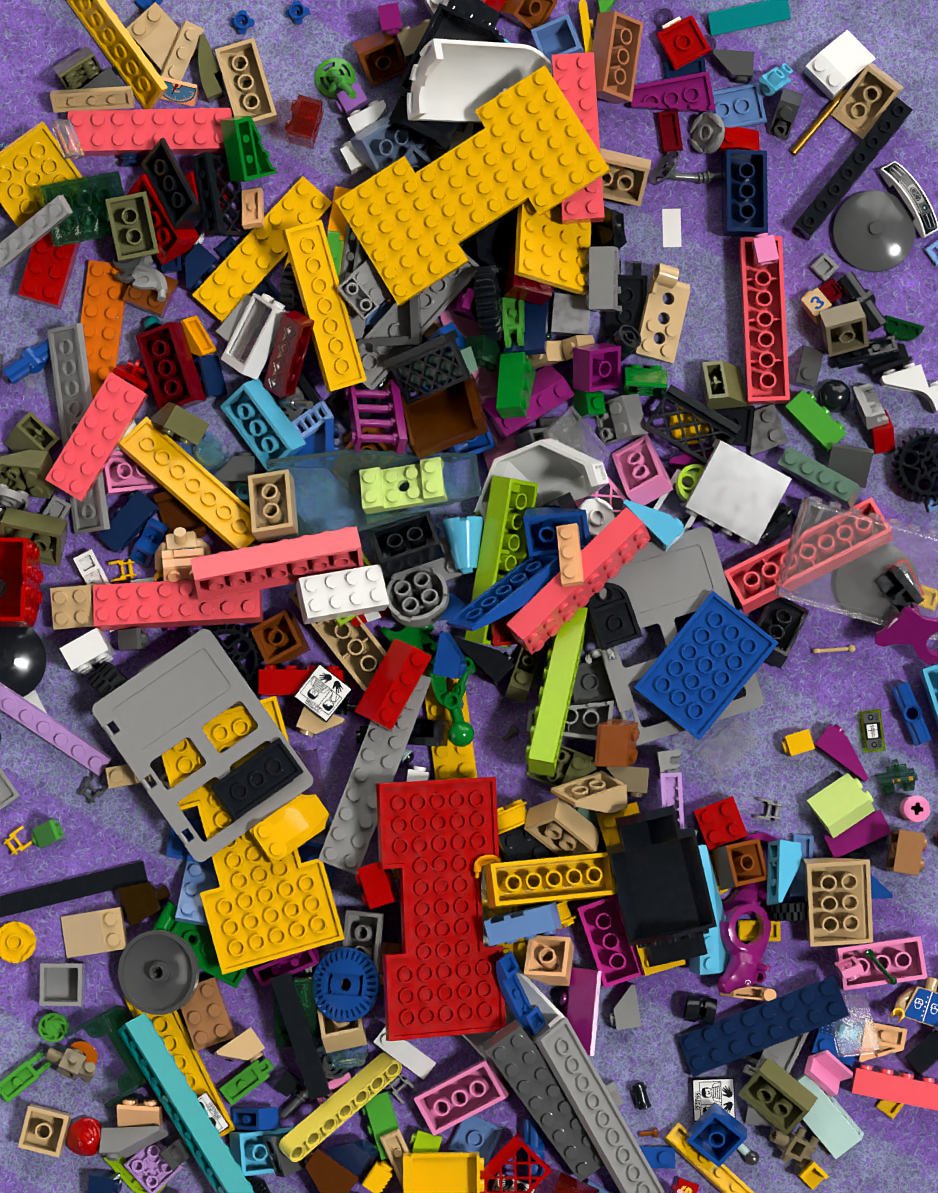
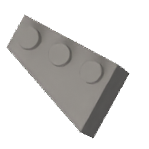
[586,246,622,312]

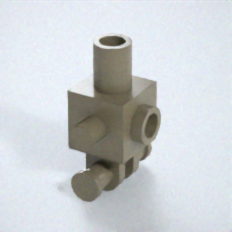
[45,1047,96,1082]
[769,1126,820,1169]

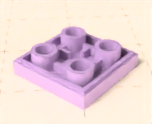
[124,1140,184,1193]

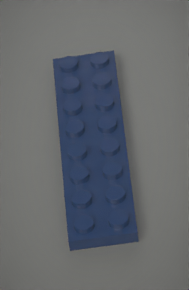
[678,976,850,1077]

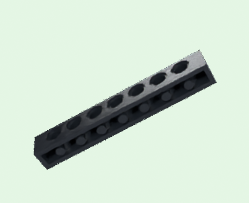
[793,97,913,241]

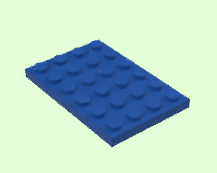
[634,591,779,741]

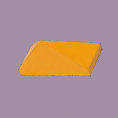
[181,315,217,356]

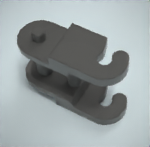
[79,773,109,804]

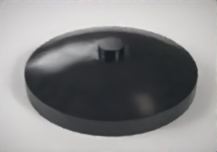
[0,627,46,697]

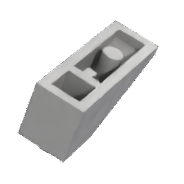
[99,1126,168,1161]

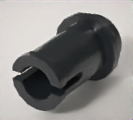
[631,1082,651,1110]

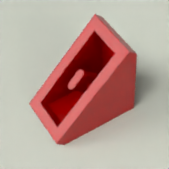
[869,410,895,454]

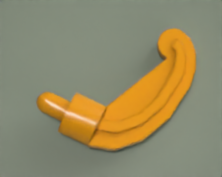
[473,855,500,878]

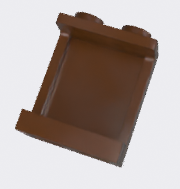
[153,490,209,538]

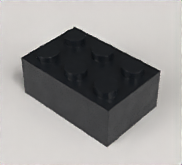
[370,511,444,577]

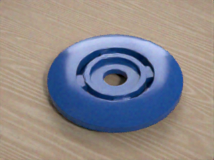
[312,948,380,1022]

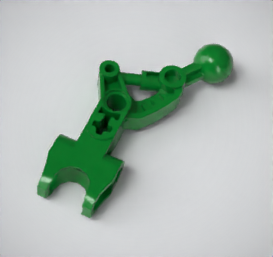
[380,625,477,747]

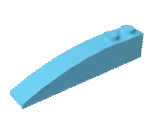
[689,845,730,975]

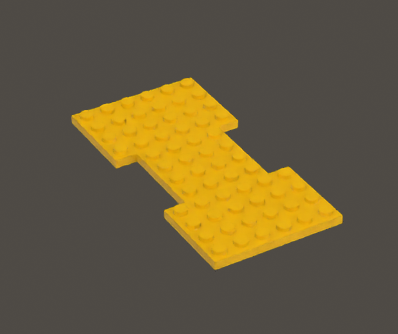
[335,65,611,306]
[162,696,345,975]

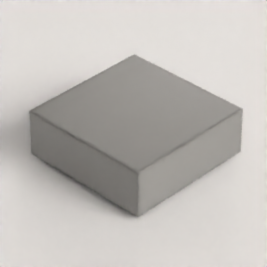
[810,253,839,282]

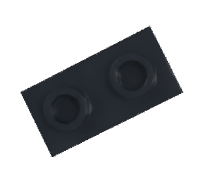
[761,503,797,546]

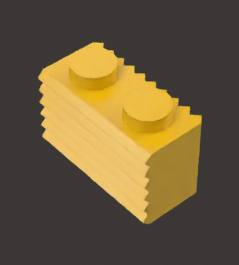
[362,1160,394,1193]

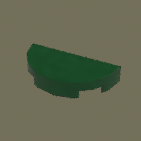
[884,315,925,342]

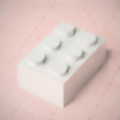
[59,628,116,675]

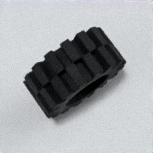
[769,901,807,921]

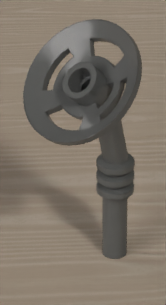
[650,151,722,185]
[268,386,313,422]
[280,1044,349,1119]

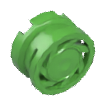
[38,1012,70,1042]

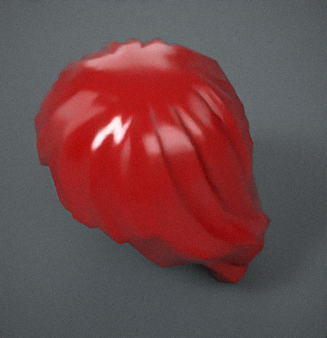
[66,1116,103,1156]

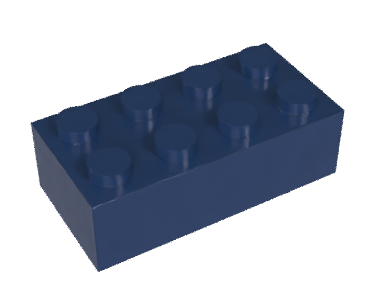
[721,150,768,237]

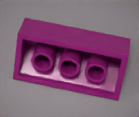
[482,365,575,441]
[559,967,602,1056]

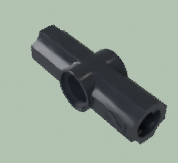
[837,272,887,332]

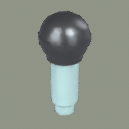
[737,1143,760,1165]

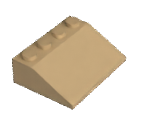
[803,858,873,947]

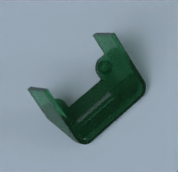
[64,1005,149,1108]

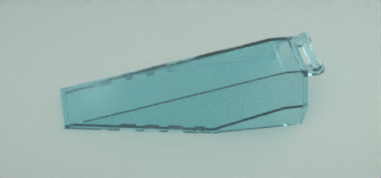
[266,449,482,542]

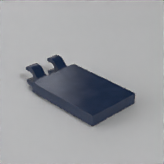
[504,301,549,355]

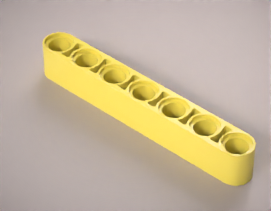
[279,1052,402,1162]

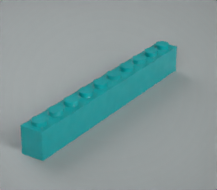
[117,1013,254,1193]

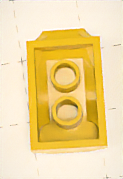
[249,794,330,865]

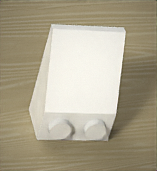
[803,30,876,101]

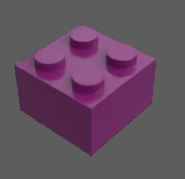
[573,343,621,392]

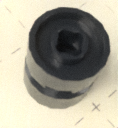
[605,325,641,362]
[684,994,717,1025]

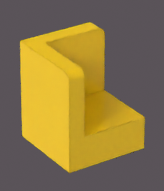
[797,1160,829,1190]

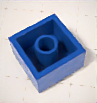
[687,1102,747,1167]

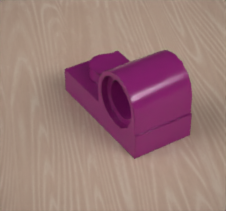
[453,288,477,321]

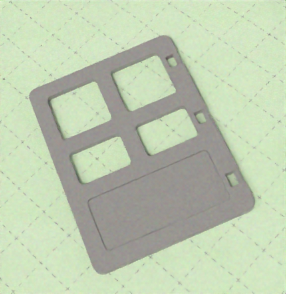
[586,526,763,746]
[92,629,313,862]

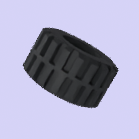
[280,262,305,315]
[88,661,129,698]

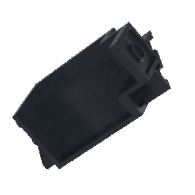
[389,0,506,150]
[606,805,717,967]

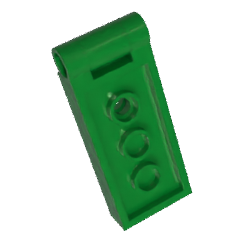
[151,901,249,988]

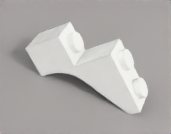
[340,100,387,175]
[879,363,938,414]

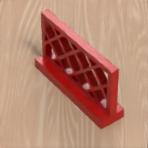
[480,1132,553,1193]

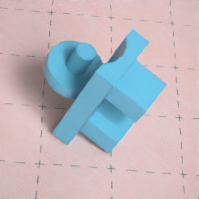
[758,63,793,96]

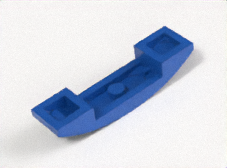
[496,951,547,1035]

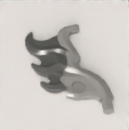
[113,242,168,302]

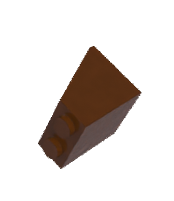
[305,1145,360,1193]

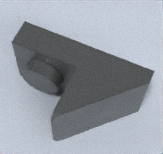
[160,1137,192,1170]

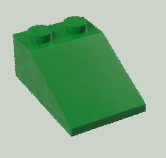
[623,364,668,397]

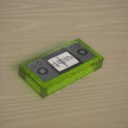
[859,709,886,753]

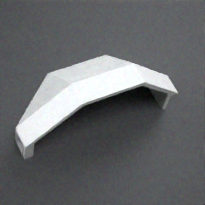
[474,438,609,524]

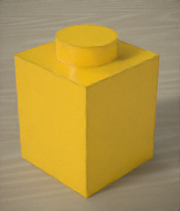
[781,729,815,757]

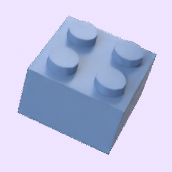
[531,14,585,62]

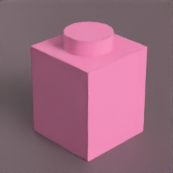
[752,233,779,267]

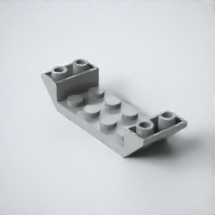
[336,258,391,320]

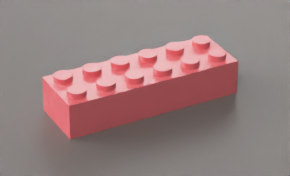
[45,372,148,502]

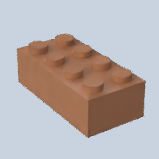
[592,11,644,104]

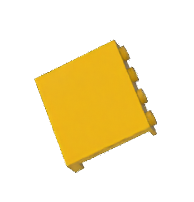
[403,1152,484,1193]

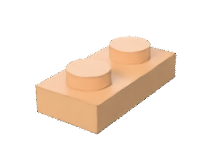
[242,187,264,229]

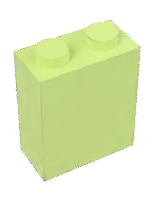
[807,773,875,838]

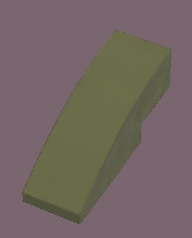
[198,34,224,103]

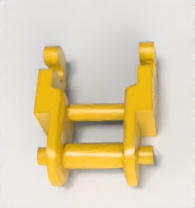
[108,559,137,583]
[3,826,34,856]

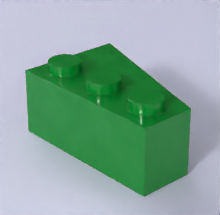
[220,116,278,182]
[496,352,536,419]

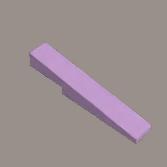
[660,772,684,830]

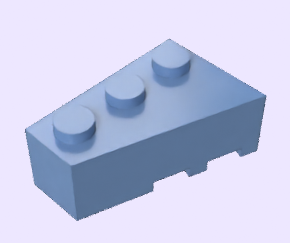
[484,902,562,946]

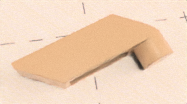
[720,986,776,1001]

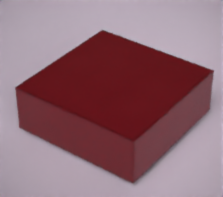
[818,278,845,304]

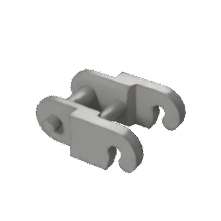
[754,798,783,821]
[387,1073,418,1104]

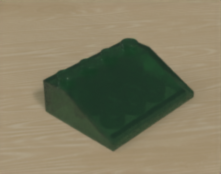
[34,171,124,247]

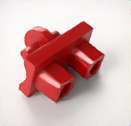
[113,359,151,392]

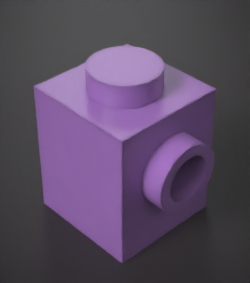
[335,82,368,117]

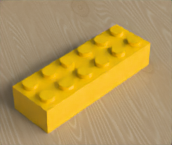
[484,852,617,909]

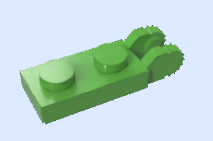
[502,297,525,348]
[0,1051,53,1103]

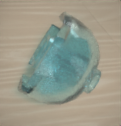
[191,431,232,470]

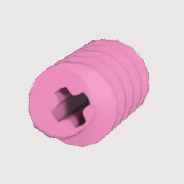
[899,796,930,822]

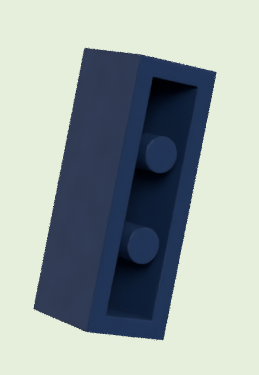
[98,490,161,554]

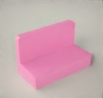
[804,1050,853,1097]

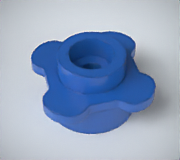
[285,0,310,25]
[230,10,255,34]

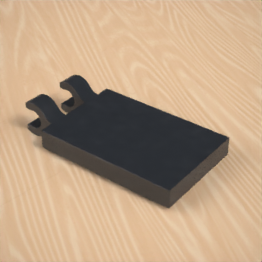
[605,260,647,337]

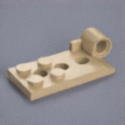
[633,263,690,364]

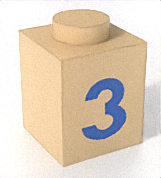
[801,287,833,325]

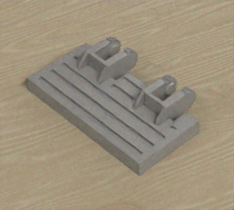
[742,996,809,1076]

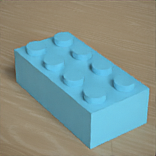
[220,378,306,472]

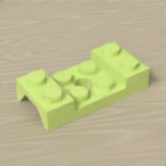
[359,457,448,514]

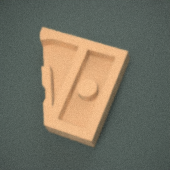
[858,1021,907,1062]

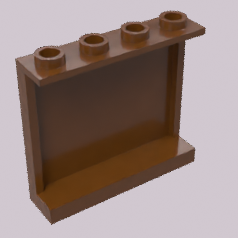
[400,373,489,460]

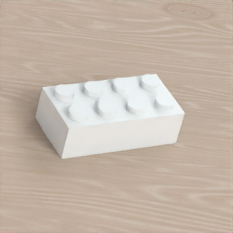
[295,564,389,624]

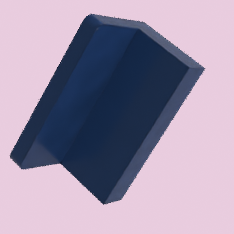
[193,355,227,400]

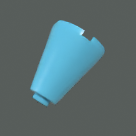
[442,516,483,574]

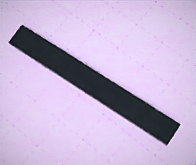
[0,861,148,918]

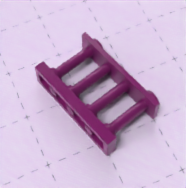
[344,380,408,454]

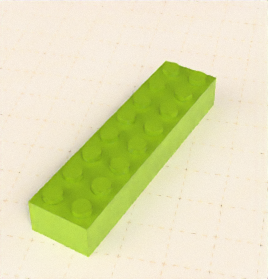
[465,475,539,647]
[525,607,588,777]

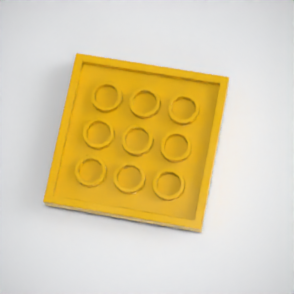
[0,121,90,228]
[514,199,591,296]

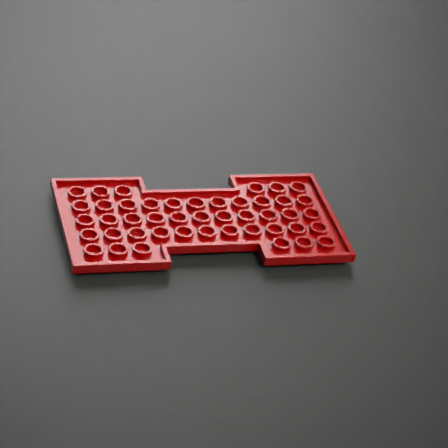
[376,777,506,1041]

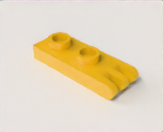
[578,0,594,53]

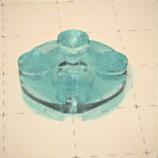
[327,1042,369,1069]

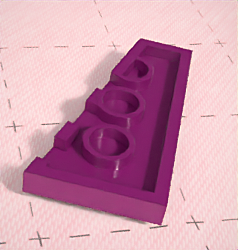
[631,71,716,112]

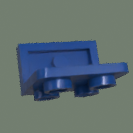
[294,419,339,467]

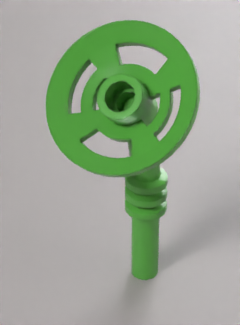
[315,58,357,99]

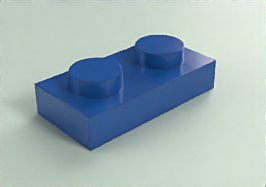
[639,1146,675,1169]

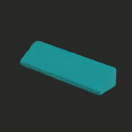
[707,0,791,37]

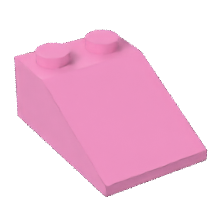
[611,434,674,506]
[102,450,164,496]

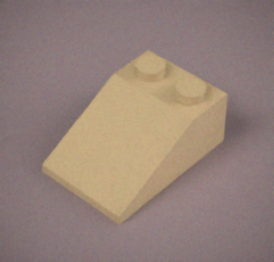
[126,2,198,71]
[831,63,904,139]
[550,771,627,814]
[61,907,128,958]

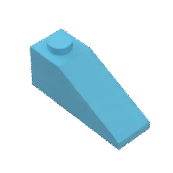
[622,500,685,552]
[767,840,802,905]

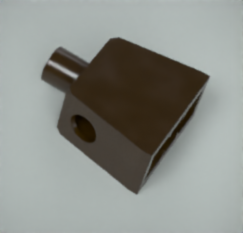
[117,882,171,926]

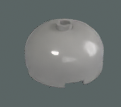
[386,565,449,628]

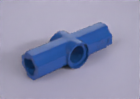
[3,339,51,385]
[891,682,932,746]
[521,1118,545,1183]

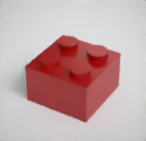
[692,796,748,850]

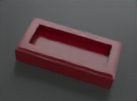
[657,110,683,154]

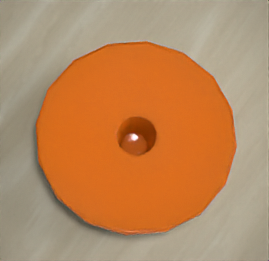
[70,1041,98,1065]

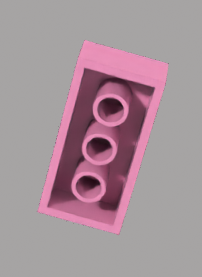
[835,936,927,990]
[414,1056,511,1136]

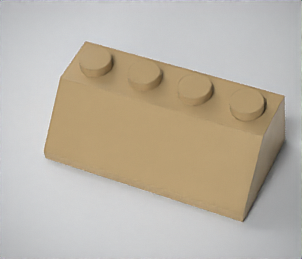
[215,38,279,127]

